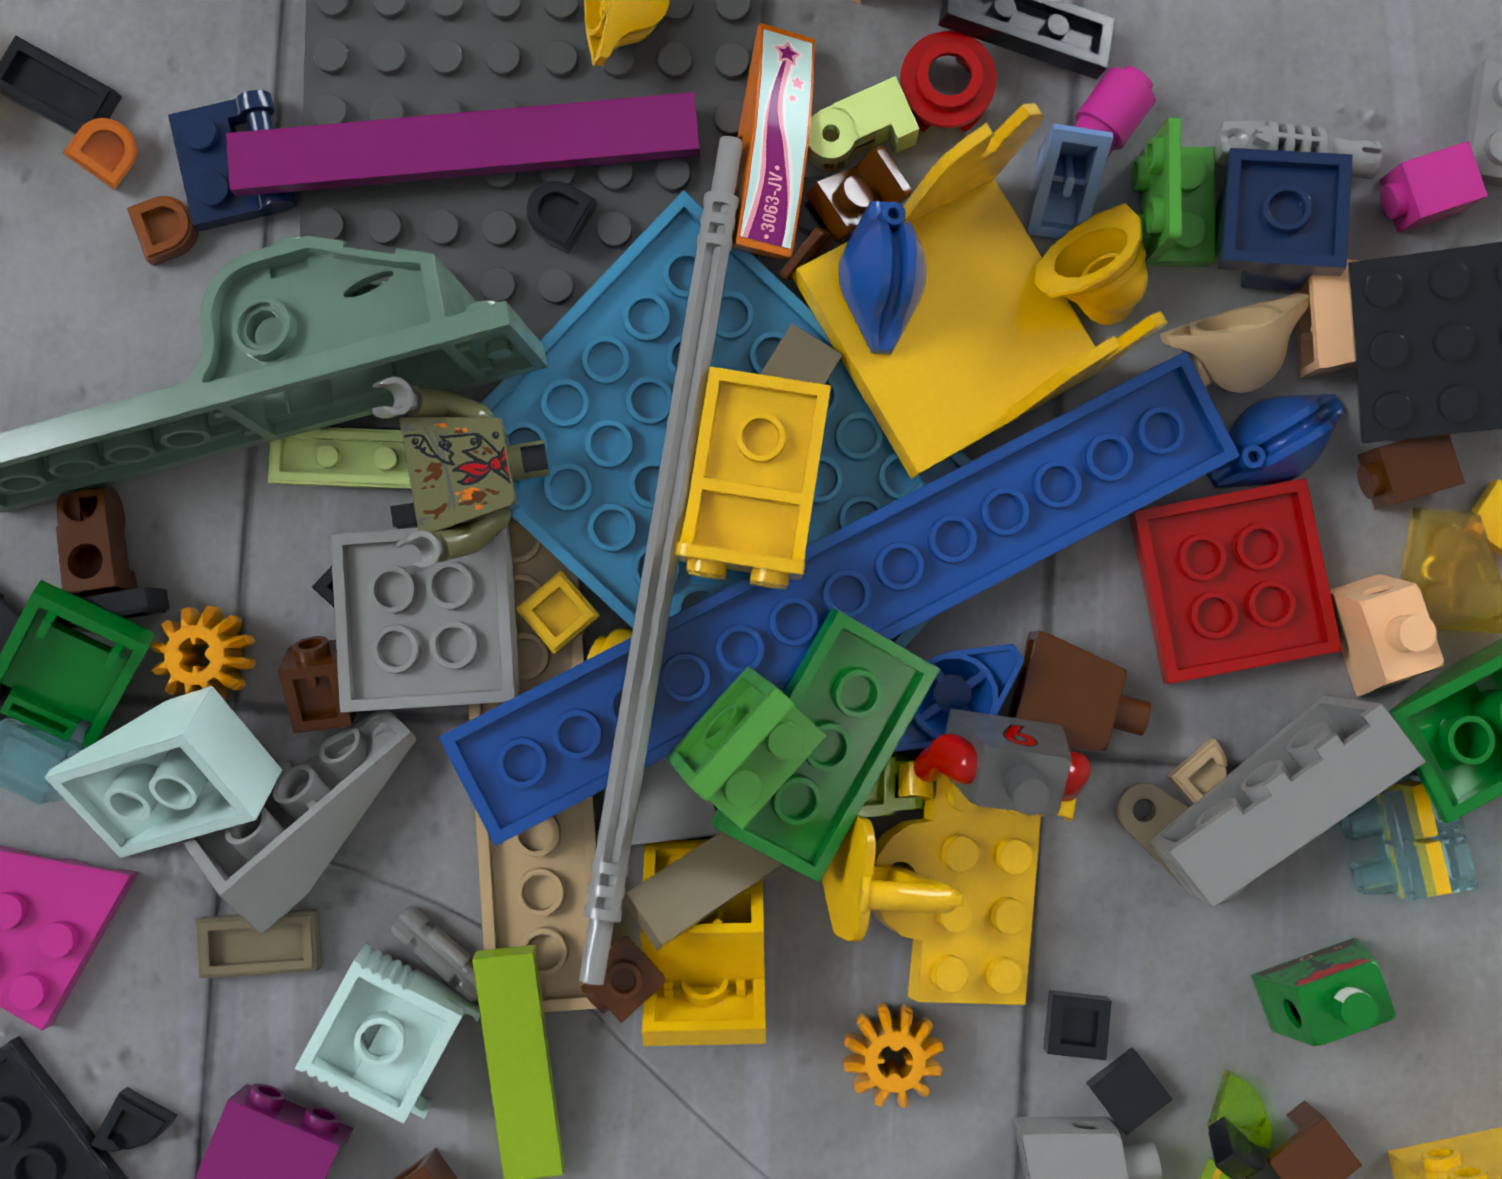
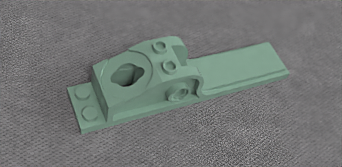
[0,236,548,513]

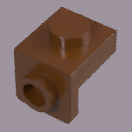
[581,935,665,1023]

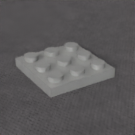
[330,523,520,713]

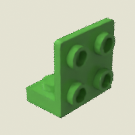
[1131,118,1215,267]

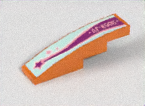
[732,23,815,261]

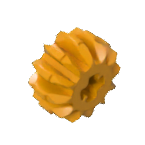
[150,606,257,701]
[843,1003,944,1108]

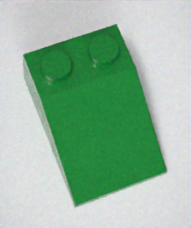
[1388,638,1502,823]

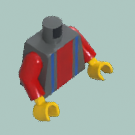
[898,709,1091,822]

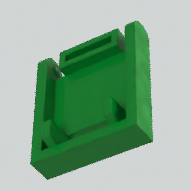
[0,580,156,748]

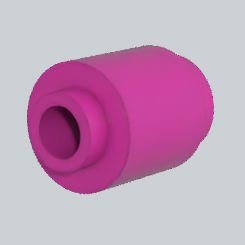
[1074,66,1156,157]

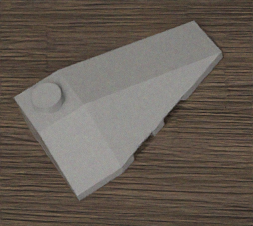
[182,709,417,934]

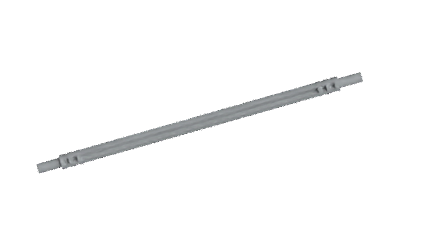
[579,136,743,985]

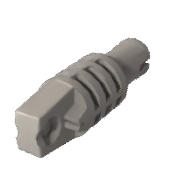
[1214,121,1382,179]

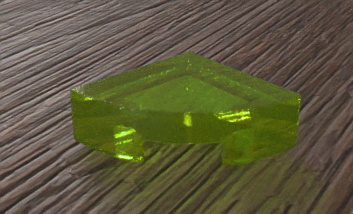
[1207,1069,1272,1149]

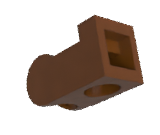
[56,486,138,598]

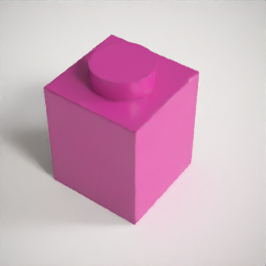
[1379,141,1488,233]

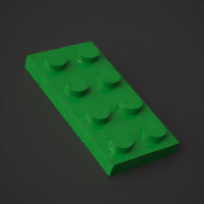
[711,608,940,883]

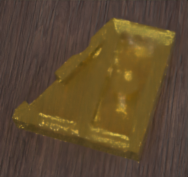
[1401,507,1502,634]

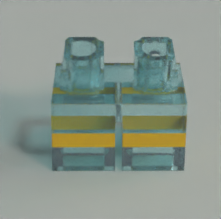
[1339,775,1479,901]

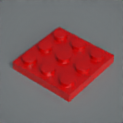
[1129,478,1342,684]

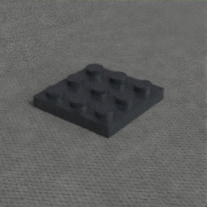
[1347,242,1502,443]

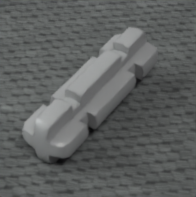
[390,906,478,1003]

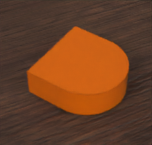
[62,118,137,190]

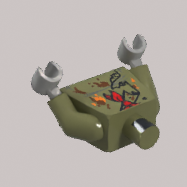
[372,377,550,574]

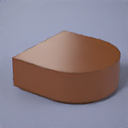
[127,196,199,266]

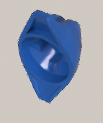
[839,201,927,354]
[1206,394,1344,488]
[894,644,1025,752]

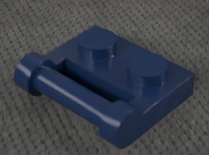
[168,90,296,231]

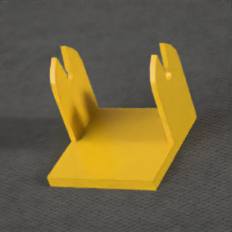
[791,103,1168,479]

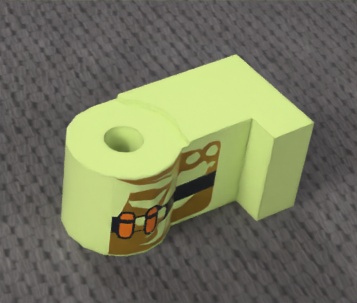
[807,76,920,172]

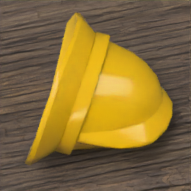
[1034,203,1148,326]

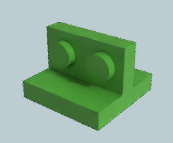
[666,666,827,830]

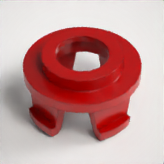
[900,31,997,133]

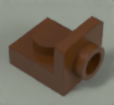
[805,146,912,243]
[278,636,356,733]

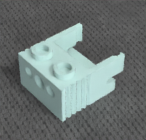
[294,943,480,1124]

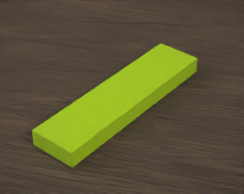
[472,945,565,1179]

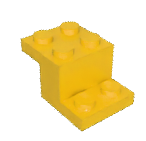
[640,839,766,1046]

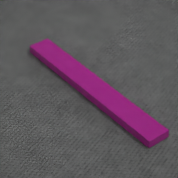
[226,92,700,197]

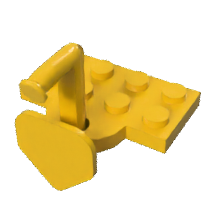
[822,775,1041,1005]

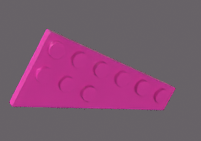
[0,846,139,1031]

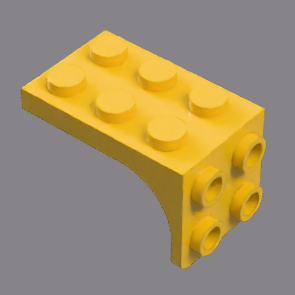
[675,367,831,590]

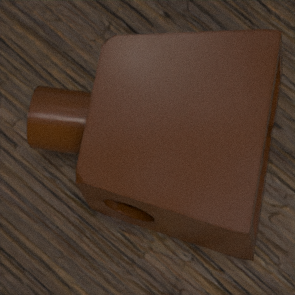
[1007,631,1151,751]

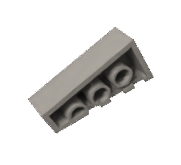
[1148,695,1426,908]

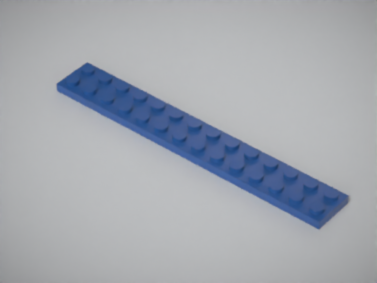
[438,351,1240,846]

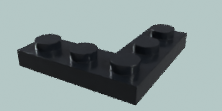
[938,0,1115,80]

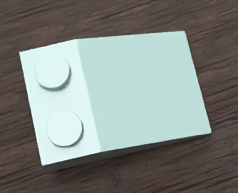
[44,686,282,858]

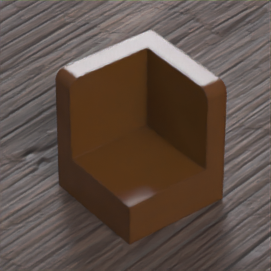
[1267,1101,1362,1179]

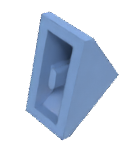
[1026,123,1113,239]

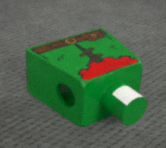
[1251,938,1396,1046]

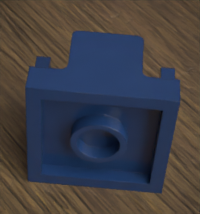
[1215,148,1353,291]

